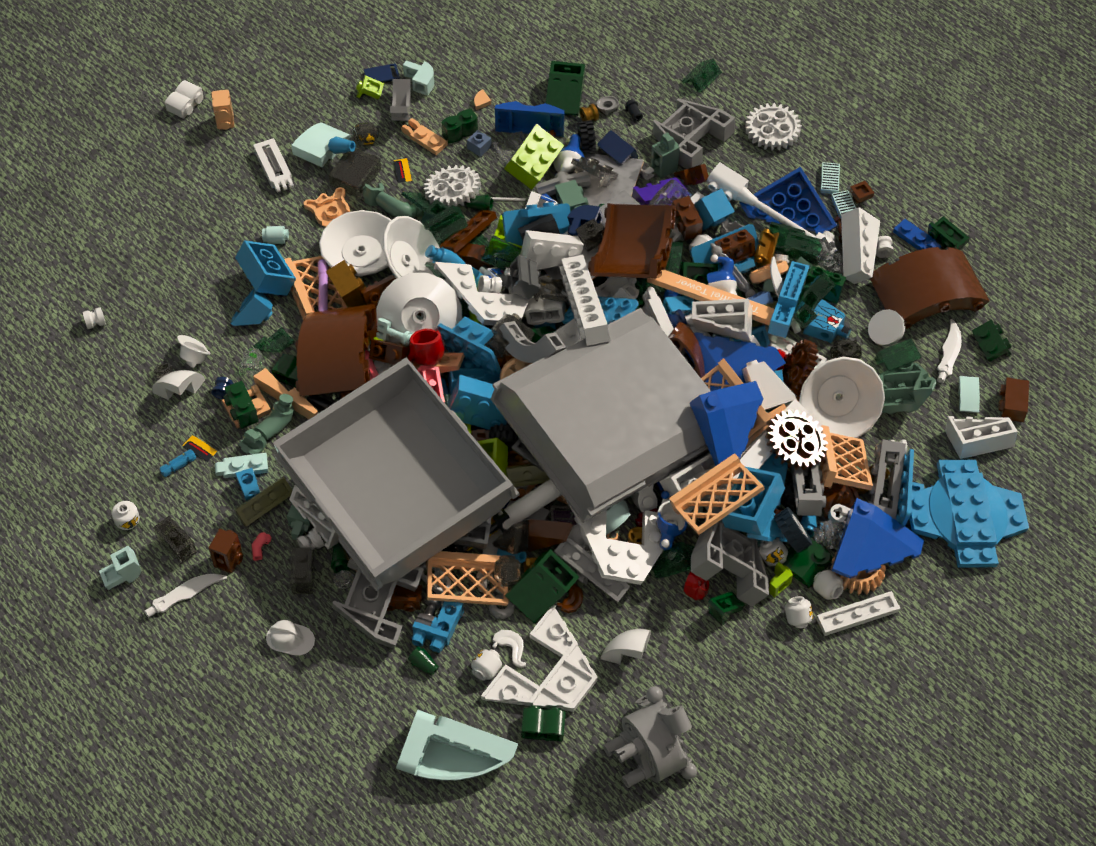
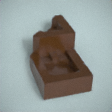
[674,164,709,185]

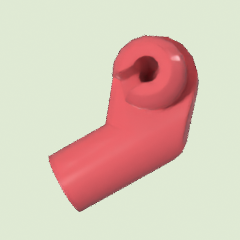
[251,532,271,561]

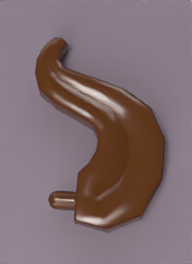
[556,584,584,613]

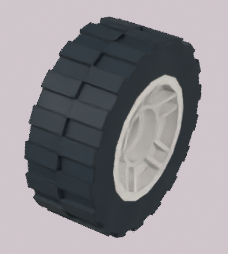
[774,507,813,553]

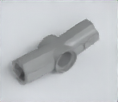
[536,171,591,196]

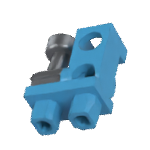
[412,599,464,653]

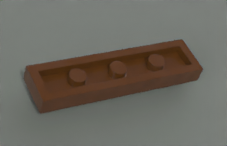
[439,210,497,254]

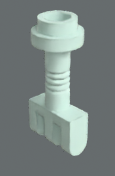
[376,318,413,346]

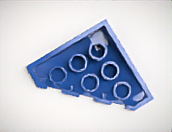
[739,167,837,234]
[684,332,786,391]
[689,381,764,466]
[831,498,924,579]

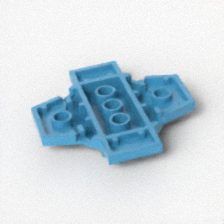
[909,460,1029,568]

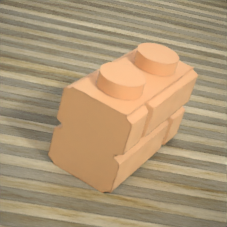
[212,90,235,130]

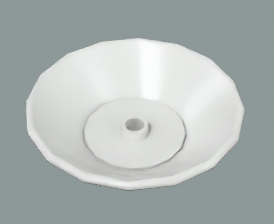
[319,210,392,277]
[383,216,443,279]
[376,273,462,351]
[799,357,885,442]

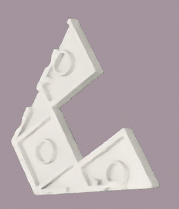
[434,262,541,326]
[566,501,663,585]
[481,605,598,712]

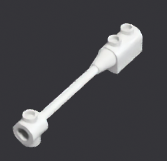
[707,162,836,257]

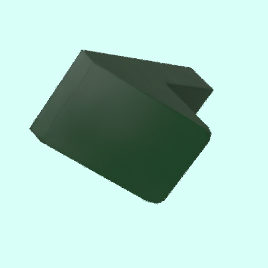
[708,591,745,626]

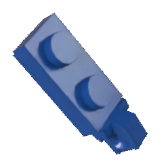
[893,219,941,250]

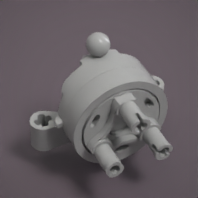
[603,686,697,788]

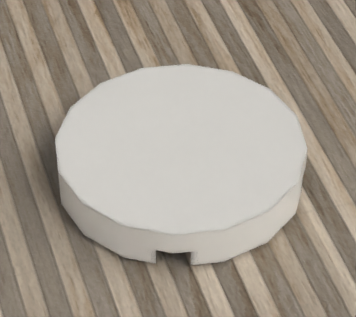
[868,309,905,347]

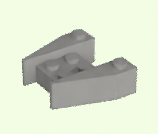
[653,98,735,169]
[691,519,769,606]
[332,559,424,649]

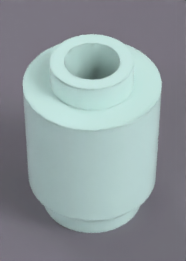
[262,226,289,244]

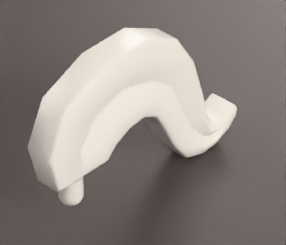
[492,630,526,668]

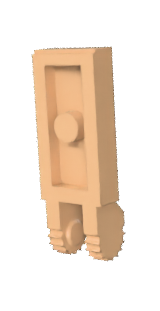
[401,118,448,155]

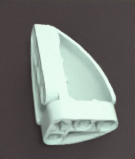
[396,710,518,781]

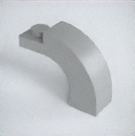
[390,79,411,121]
[499,321,567,363]

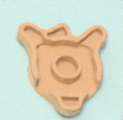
[303,187,350,227]

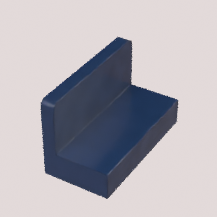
[597,130,638,165]

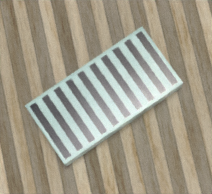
[821,162,840,194]
[831,191,856,222]

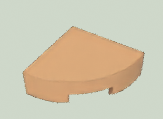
[474,90,491,111]

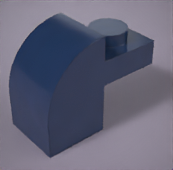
[567,205,603,240]

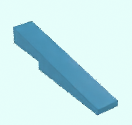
[768,261,810,338]

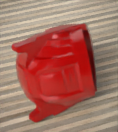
[408,329,445,366]

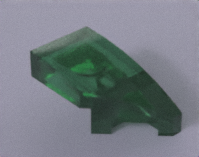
[253,327,294,352]

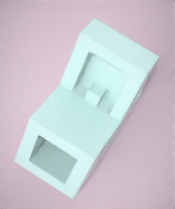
[403,61,434,96]
[606,500,631,535]
[99,546,141,590]

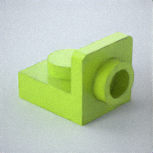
[356,75,384,100]
[769,562,793,598]

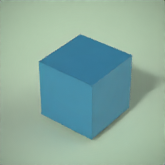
[694,188,735,231]

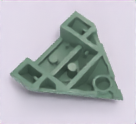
[878,356,936,414]

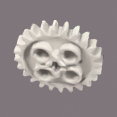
[745,103,802,151]
[424,165,481,208]

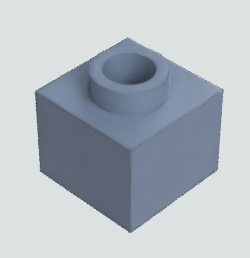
[467,130,492,157]

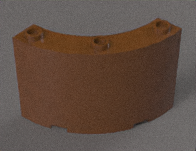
[588,203,676,278]
[870,247,990,330]
[295,304,377,396]

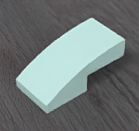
[958,376,980,413]

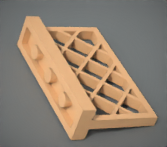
[284,256,347,320]
[701,358,772,439]
[820,425,873,490]
[669,453,765,535]
[426,551,509,606]

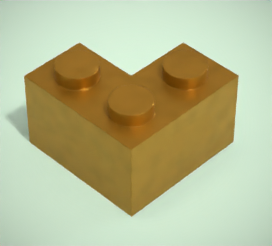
[326,260,366,307]

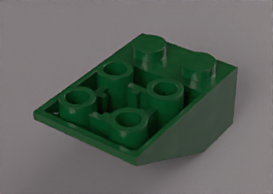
[546,61,585,116]
[504,549,579,623]

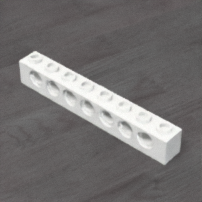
[559,255,610,346]

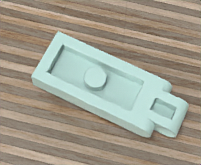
[215,453,269,478]

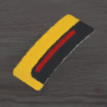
[393,158,412,183]
[182,435,217,462]

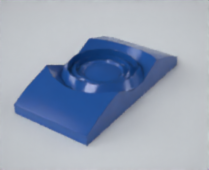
[495,101,564,137]

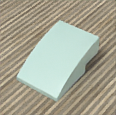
[291,122,351,167]

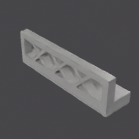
[554,537,631,602]

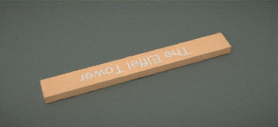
[647,270,775,325]

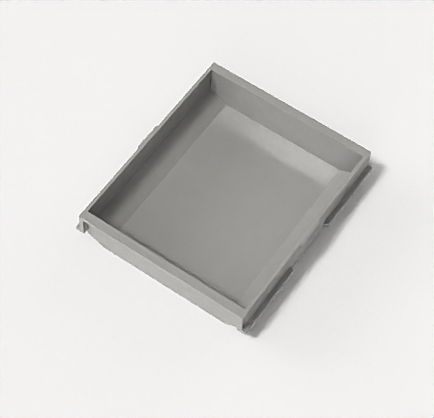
[491,308,711,523]
[273,357,520,591]

